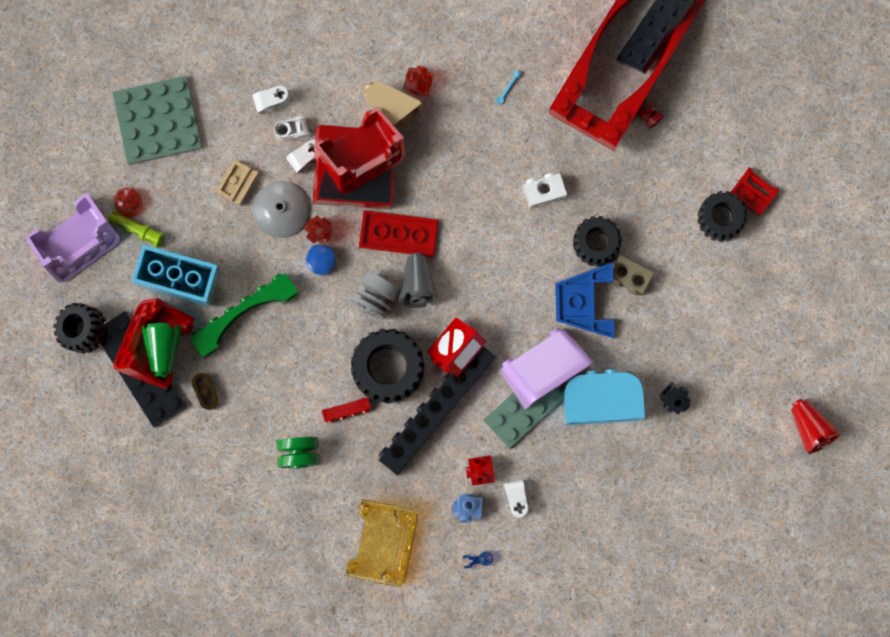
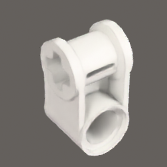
[252,86,291,114]
[274,116,311,142]
[286,140,315,174]
[504,479,528,518]

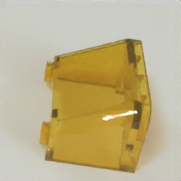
[345,499,418,587]

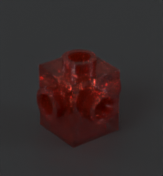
[403,65,434,96]
[305,215,333,244]

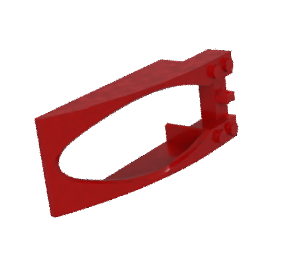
[548,0,706,152]

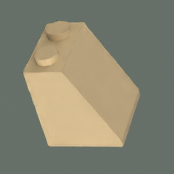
[363,80,422,131]

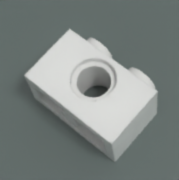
[523,172,567,209]

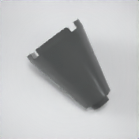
[399,253,437,308]

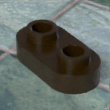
[192,373,219,410]

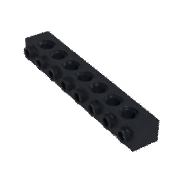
[379,346,496,476]

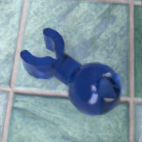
[462,551,494,569]

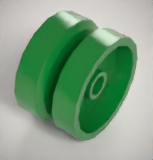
[276,437,320,469]

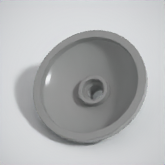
[253,181,310,238]

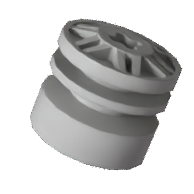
[350,271,401,320]

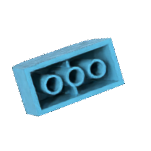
[131,245,221,307]
[563,369,645,426]

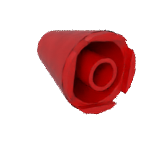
[791,399,841,455]

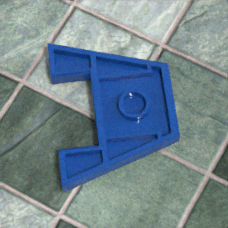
[555,262,614,339]

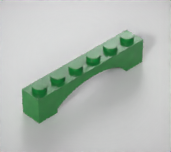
[190,273,299,359]

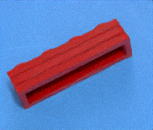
[321,397,371,424]

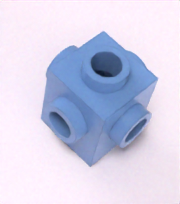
[452,494,483,523]

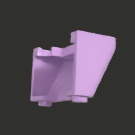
[25,193,120,283]
[500,328,594,410]

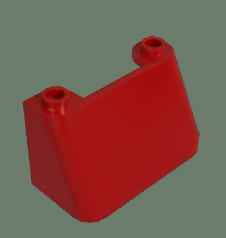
[313,107,405,194]
[113,298,195,388]

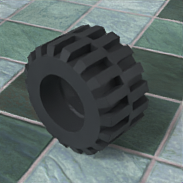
[697,191,748,242]
[573,216,622,267]
[53,303,107,354]

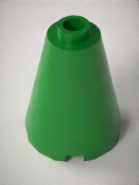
[142,323,181,378]

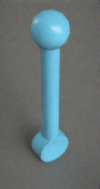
[496,71,521,105]

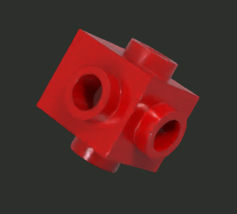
[465,455,495,486]

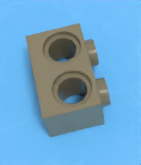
[611,255,654,296]

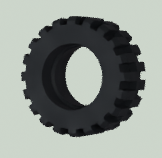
[351,328,425,404]

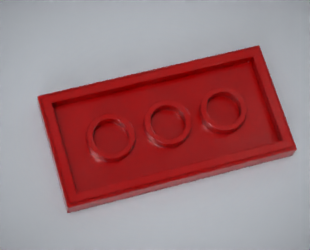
[358,210,439,258]

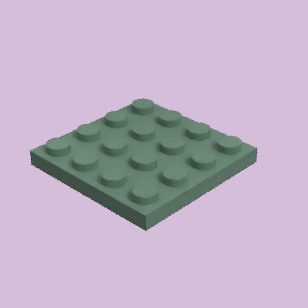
[112,76,202,165]

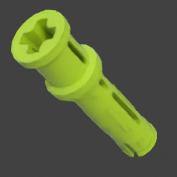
[108,211,165,248]

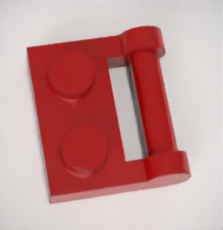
[730,167,780,217]

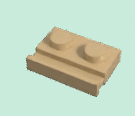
[215,159,259,206]

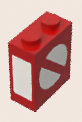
[427,317,487,377]

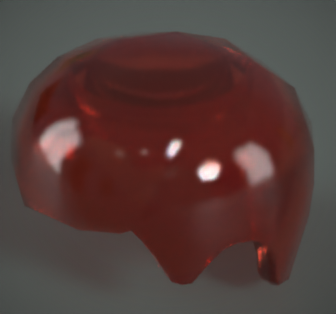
[113,187,143,218]

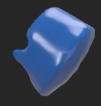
[306,244,336,276]

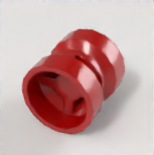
[638,102,664,128]

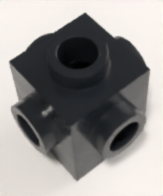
[659,381,691,415]

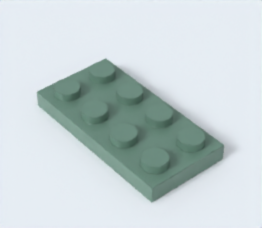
[483,388,563,449]

